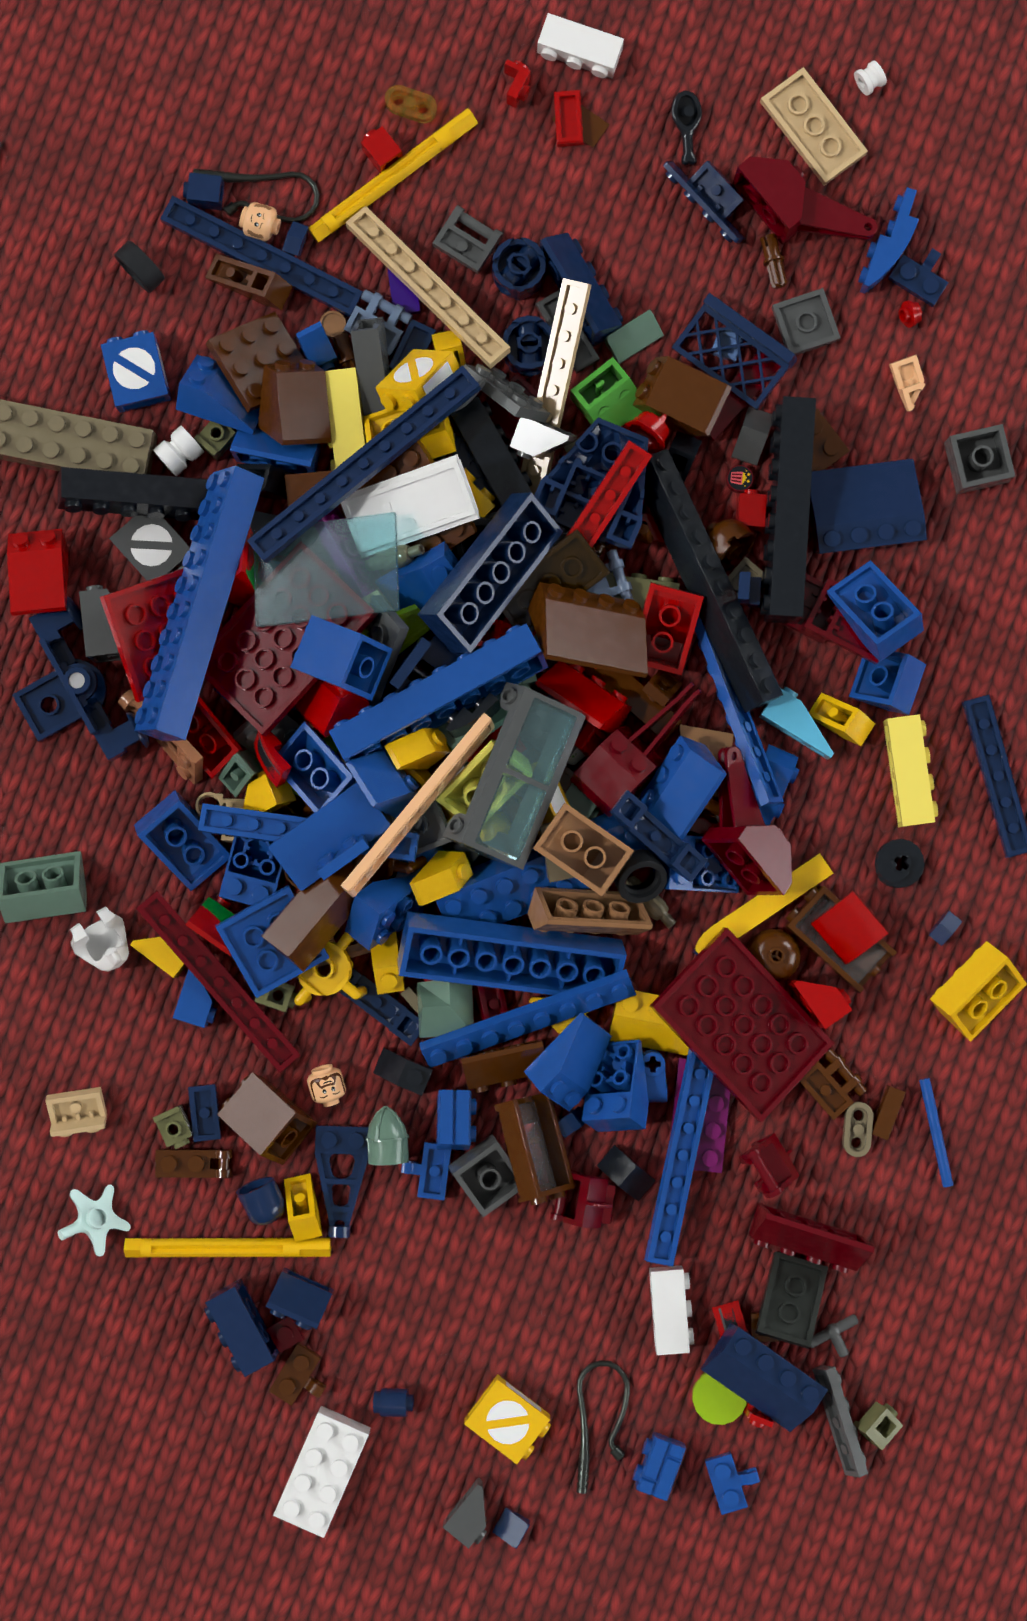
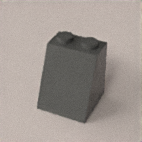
[79,585,121,663]

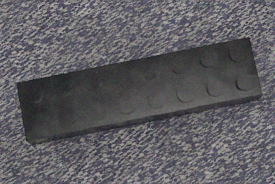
[760,396,816,624]

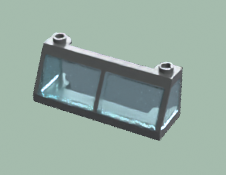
[443,682,586,870]

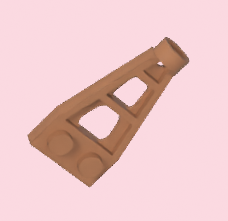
[118,689,203,785]

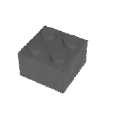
[944,424,1015,495]
[448,1134,518,1217]

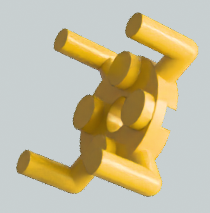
[294,932,367,1006]

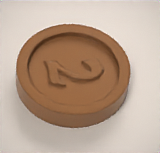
[320,311,346,338]

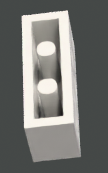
[537,13,624,78]
[649,1265,694,1355]

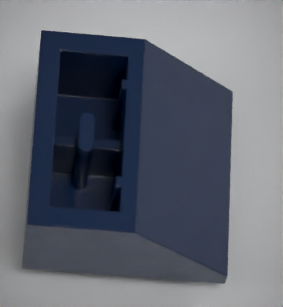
[266,1268,334,1330]

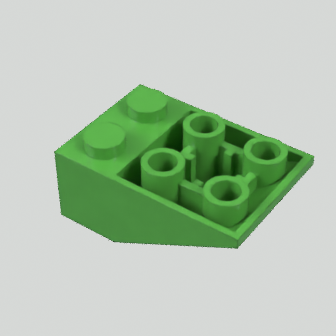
[570,357,642,427]

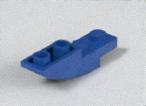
[858,187,919,294]

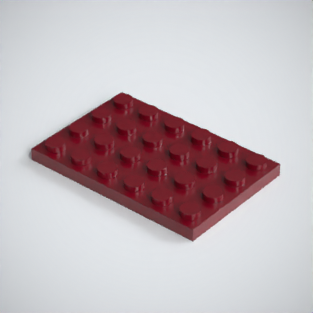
[205,541,378,737]
[650,927,834,1122]

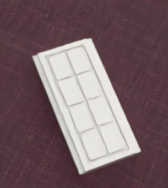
[341,454,480,559]

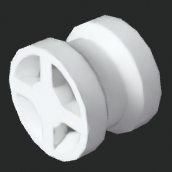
[854,61,887,96]

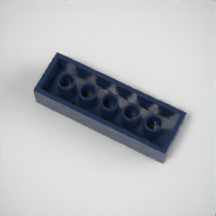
[418,492,563,653]

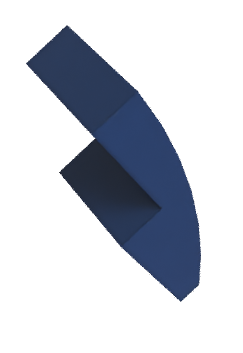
[738,572,762,609]

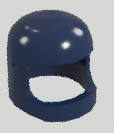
[236,1177,286,1225]

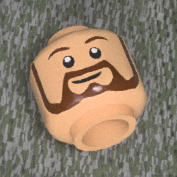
[307,1064,346,1107]

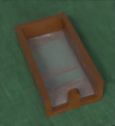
[785,886,897,993]
[494,1093,575,1205]

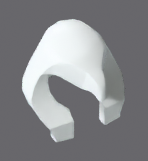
[70,906,129,972]

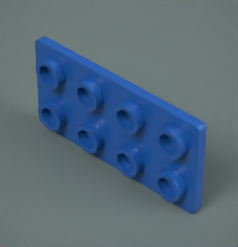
[269,782,390,891]

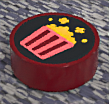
[726,465,754,493]

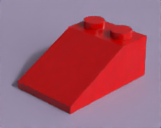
[7,529,69,616]
[642,582,704,676]

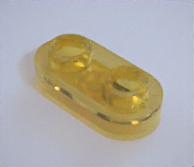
[385,85,437,123]

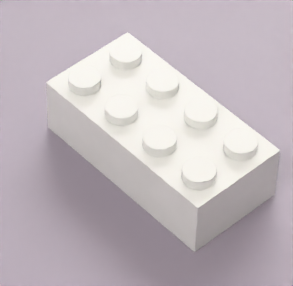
[273,1406,371,1538]

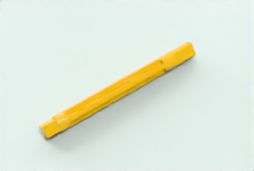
[309,108,478,242]
[124,1238,331,1258]

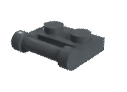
[432,205,504,274]

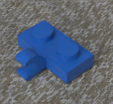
[401,1141,451,1200]
[705,1451,760,1515]

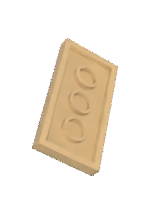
[760,67,868,186]

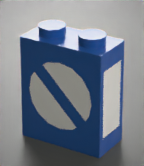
[100,330,172,413]

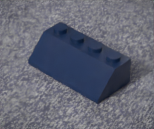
[540,233,623,347]
[701,1323,828,1432]

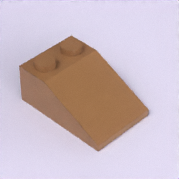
[533,803,634,897]

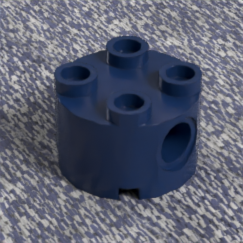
[492,238,546,301]
[503,315,552,377]

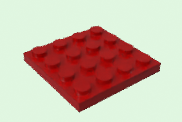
[100,568,223,702]

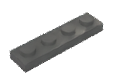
[812,1365,868,1478]

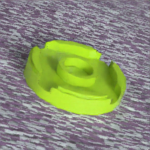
[692,1372,747,1425]

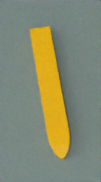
[695,853,834,954]

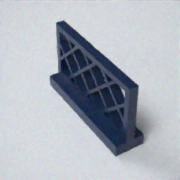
[672,293,797,410]

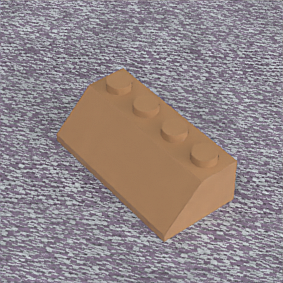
[528,887,653,936]

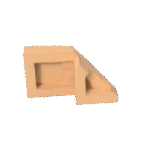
[889,355,925,411]

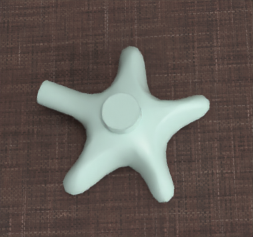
[57,1184,131,1257]

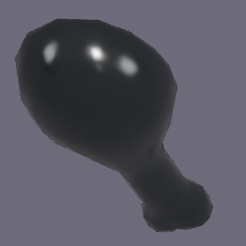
[671,90,702,166]

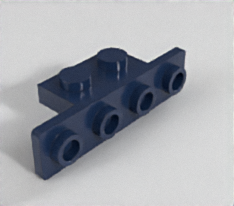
[663,161,746,243]

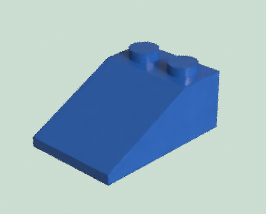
[176,355,260,435]
[376,541,459,611]
[827,560,924,662]
[134,790,230,891]
[524,1012,612,1111]

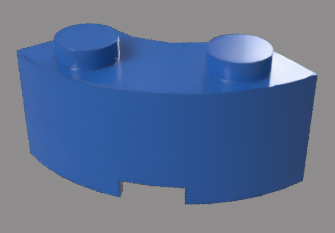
[751,744,800,825]

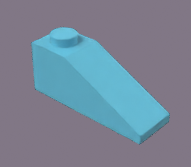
[759,687,834,760]

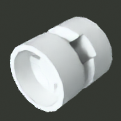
[153,425,204,477]

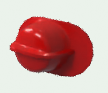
[621,411,669,454]

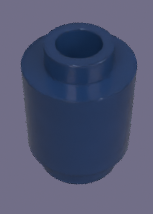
[373,1388,414,1417]

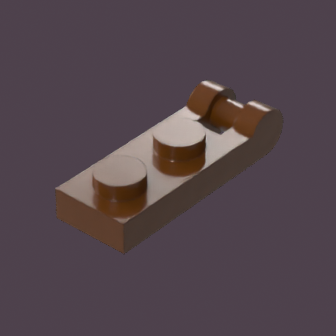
[155,1149,232,1178]

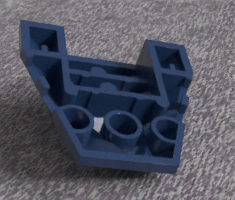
[534,417,649,550]

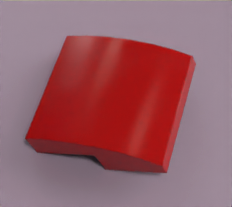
[811,890,889,965]

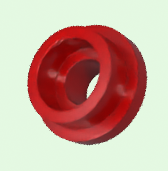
[899,300,922,328]

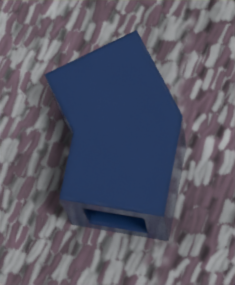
[282,221,309,256]
[929,911,962,946]
[558,1106,585,1138]

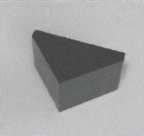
[731,407,772,466]

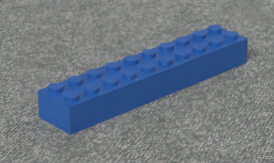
[134,466,264,741]

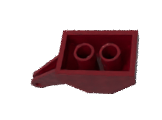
[732,156,878,245]
[570,682,702,818]
[701,746,792,895]

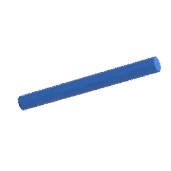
[919,1078,954,1187]

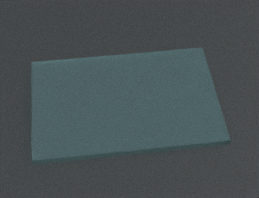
[253,512,400,628]

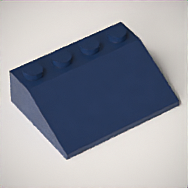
[810,459,927,554]

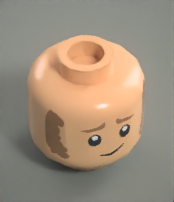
[239,202,281,241]

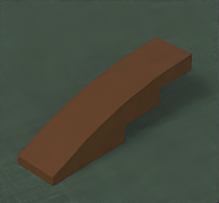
[583,666,682,741]

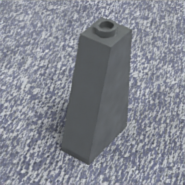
[350,317,390,416]

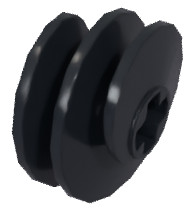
[875,839,925,888]

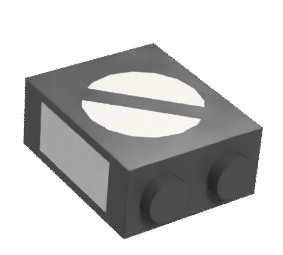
[109,515,190,580]

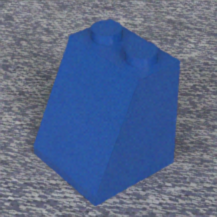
[290,615,393,701]

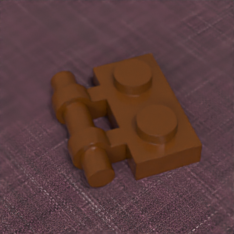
[799,1048,867,1120]

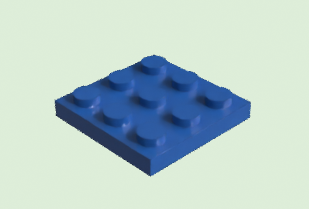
[215,885,329,998]

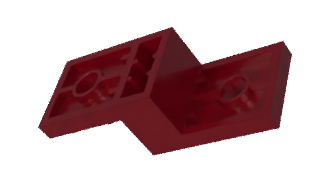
[750,574,879,664]

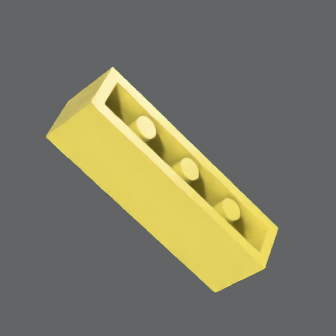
[325,367,367,470]
[883,714,938,828]

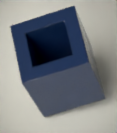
[183,173,225,211]

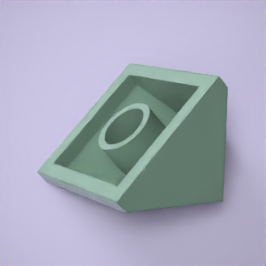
[417,980,474,1038]

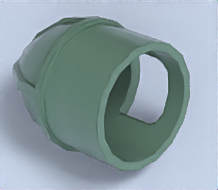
[366,1106,409,1166]

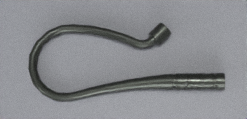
[193,168,320,223]
[576,1360,630,1494]

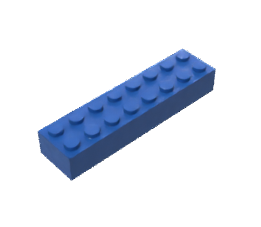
[329,624,548,763]
[436,814,647,924]
[397,911,627,995]

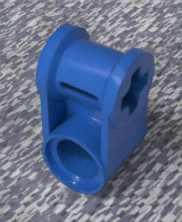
[643,1049,667,1103]

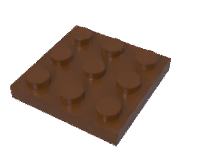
[206,311,304,413]

